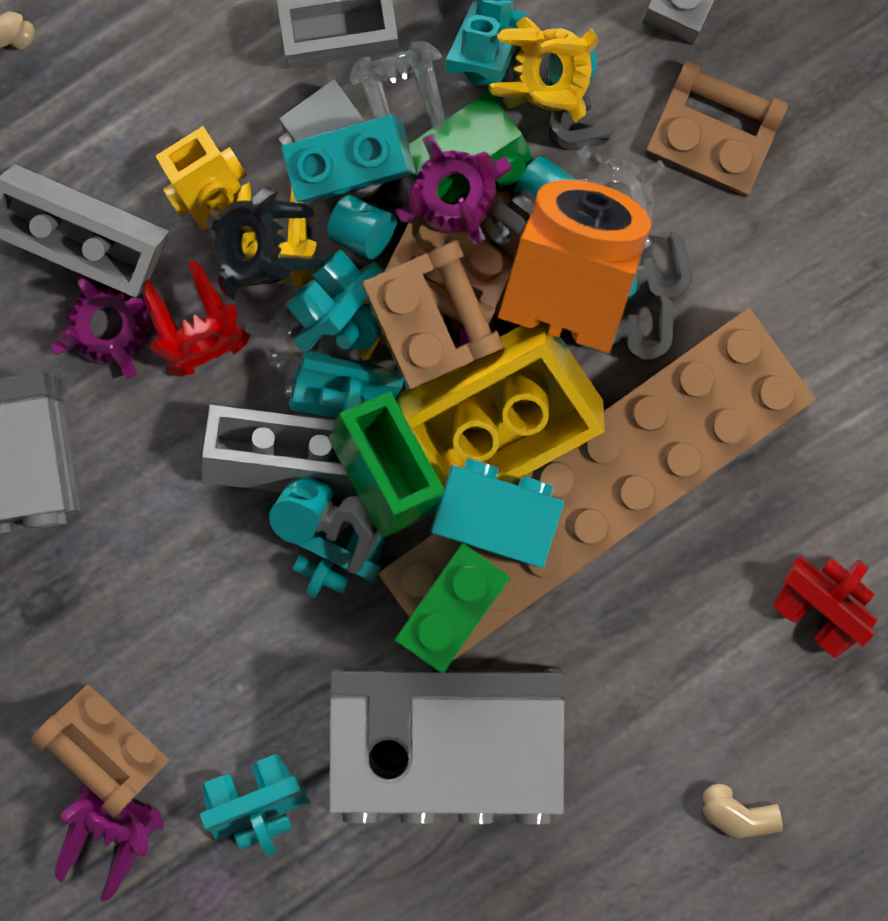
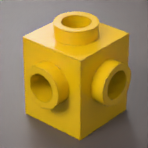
[155,126,248,231]

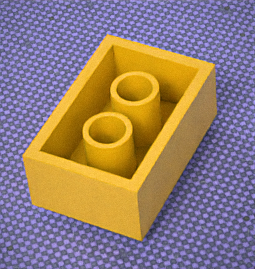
[398,321,605,487]

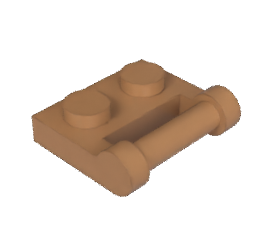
[645,59,789,197]
[383,217,515,332]
[360,240,504,389]
[29,684,170,819]

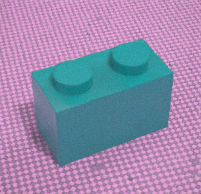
[429,458,565,568]

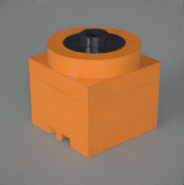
[498,180,652,354]

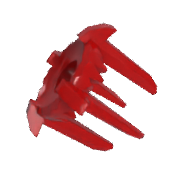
[143,260,250,377]

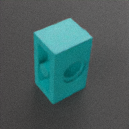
[281,114,416,205]

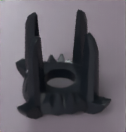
[206,186,324,300]

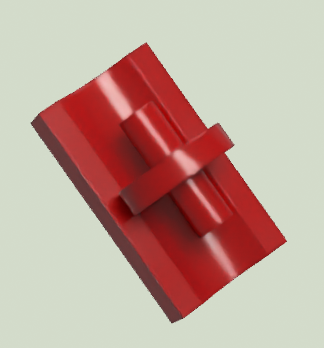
[773,554,878,658]

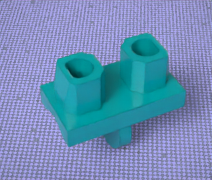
[445,0,527,86]
[285,249,383,353]
[289,352,403,419]
[292,530,386,599]
[200,754,310,857]

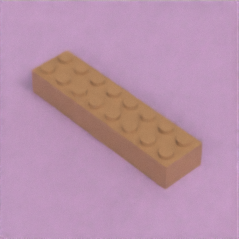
[378,307,816,660]

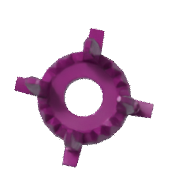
[396,133,511,246]
[50,272,162,380]
[55,785,164,901]

